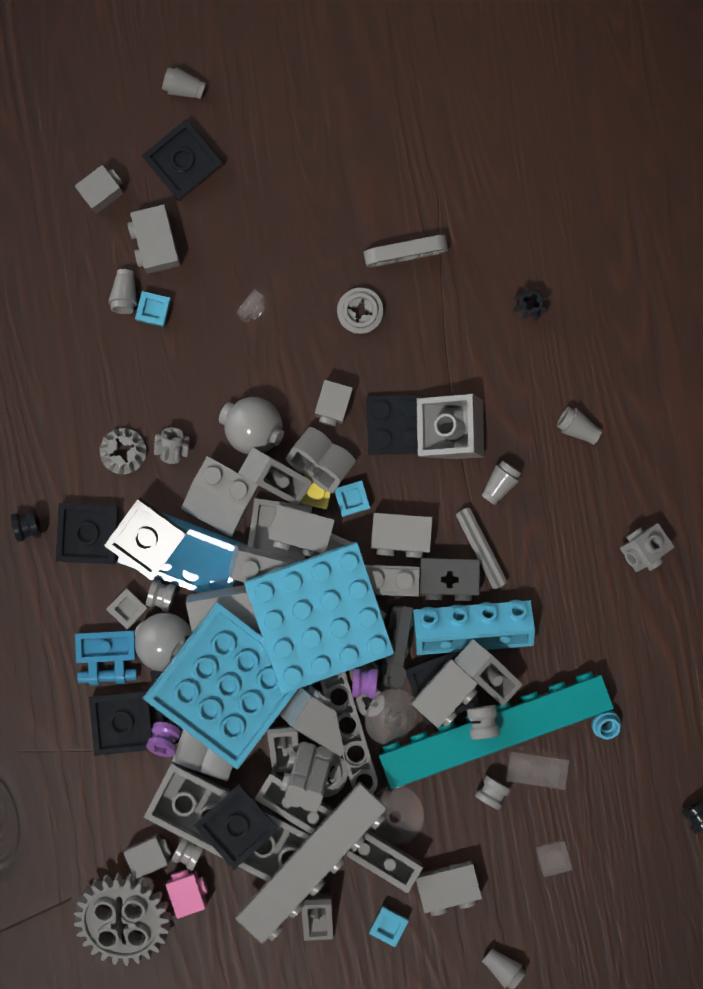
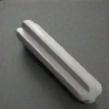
[456,508,507,589]

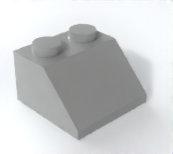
[417,394,484,459]
[181,456,260,537]
[279,685,344,757]

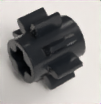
[512,286,548,323]

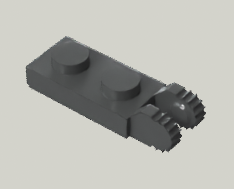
[379,604,414,689]

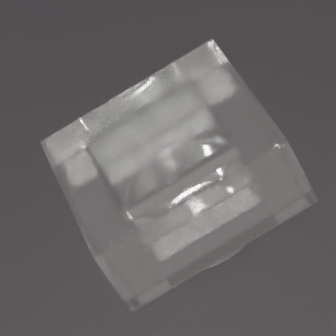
[237,289,265,323]
[535,840,572,877]

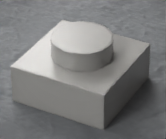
[106,588,148,629]

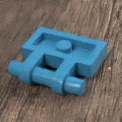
[75,630,137,686]

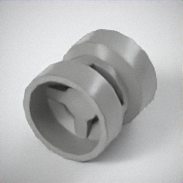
[467,705,500,739]

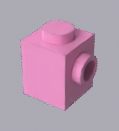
[166,869,208,919]

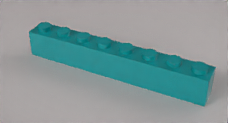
[378,671,614,789]

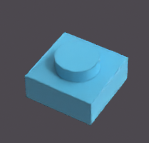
[135,291,171,327]
[335,481,370,517]
[369,905,409,947]

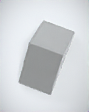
[267,725,300,773]
[302,893,333,941]

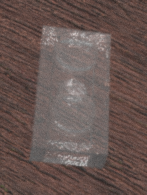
[506,751,569,790]

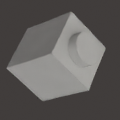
[75,165,123,214]
[315,380,353,427]
[123,834,172,880]

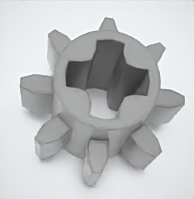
[154,427,189,464]

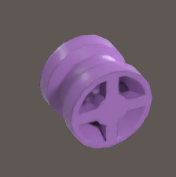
[352,668,377,699]
[146,722,181,757]

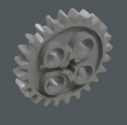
[74,873,171,966]

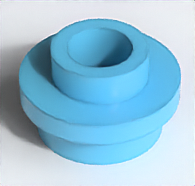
[591,711,621,739]

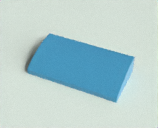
[117,511,248,593]

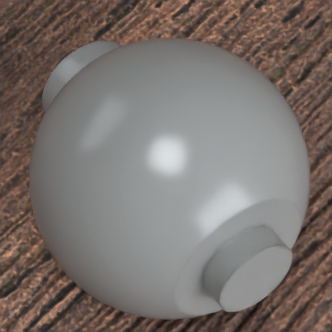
[219,397,284,455]
[135,613,192,672]

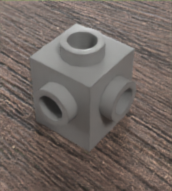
[620,523,675,572]

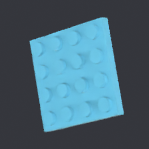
[243,542,394,695]
[143,602,298,769]

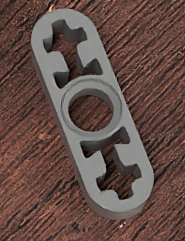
[363,235,448,267]

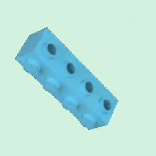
[413,600,535,655]

